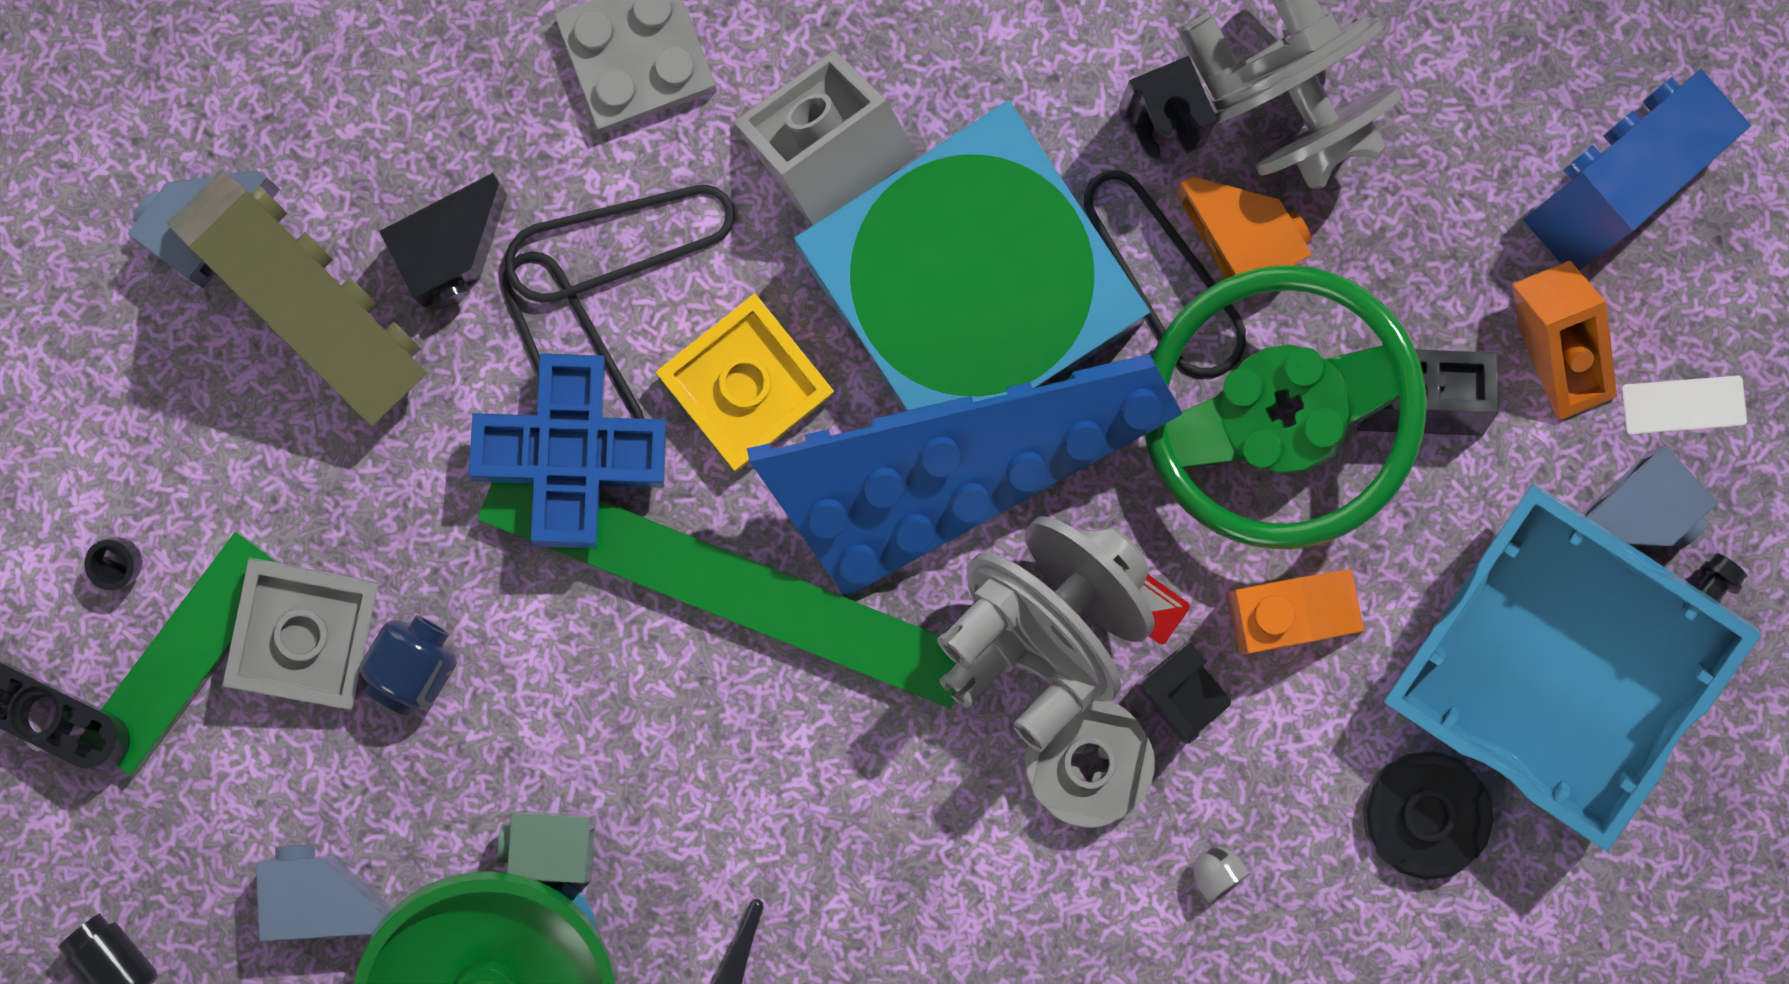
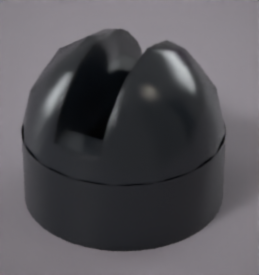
[84,537,143,590]

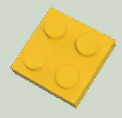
[656,293,835,473]

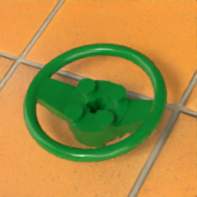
[1144,265,1427,549]

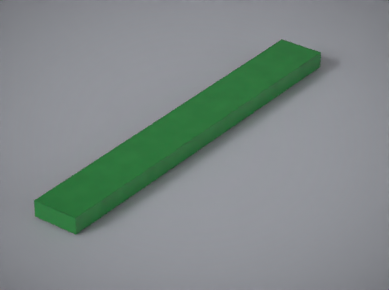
[477,482,957,709]

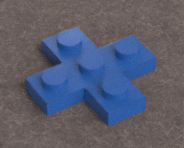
[469,353,666,548]

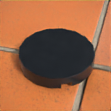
[1362,751,1494,880]

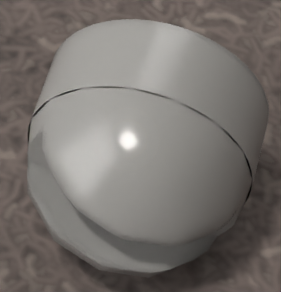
[1193,847,1251,903]

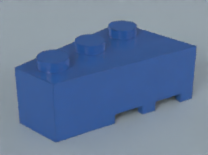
[1523,69,1752,271]

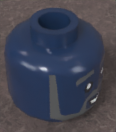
[359,615,457,716]

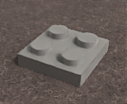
[554,0,717,134]
[222,557,378,710]

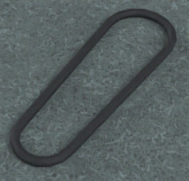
[1084,170,1246,377]
[504,184,735,303]
[502,251,644,419]

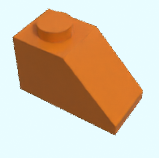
[1175,176,1312,301]
[1512,261,1618,420]
[1226,569,1364,655]

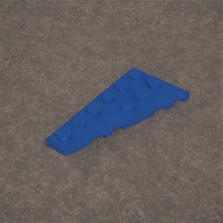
[747,354,1183,598]

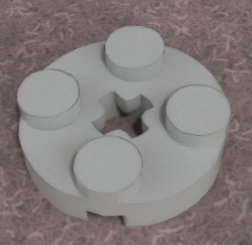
[1025,700,1155,828]

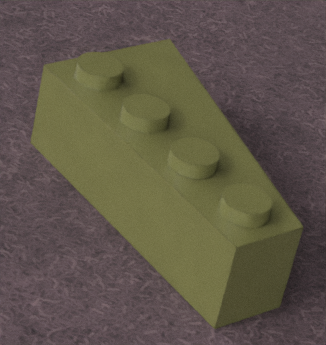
[167,170,427,427]

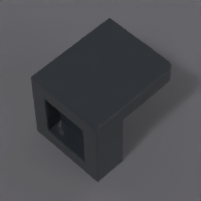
[1135,642,1231,744]

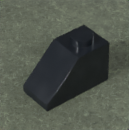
[379,173,507,309]

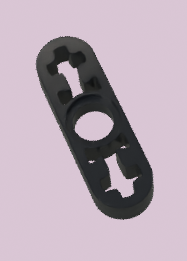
[0,661,130,771]

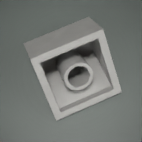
[733,50,918,226]

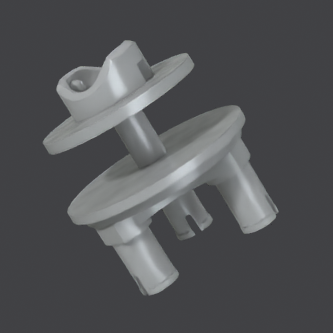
[1176,0,1402,189]
[937,516,1155,752]

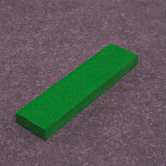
[79,531,280,776]

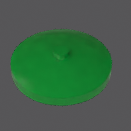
[353,871,616,984]

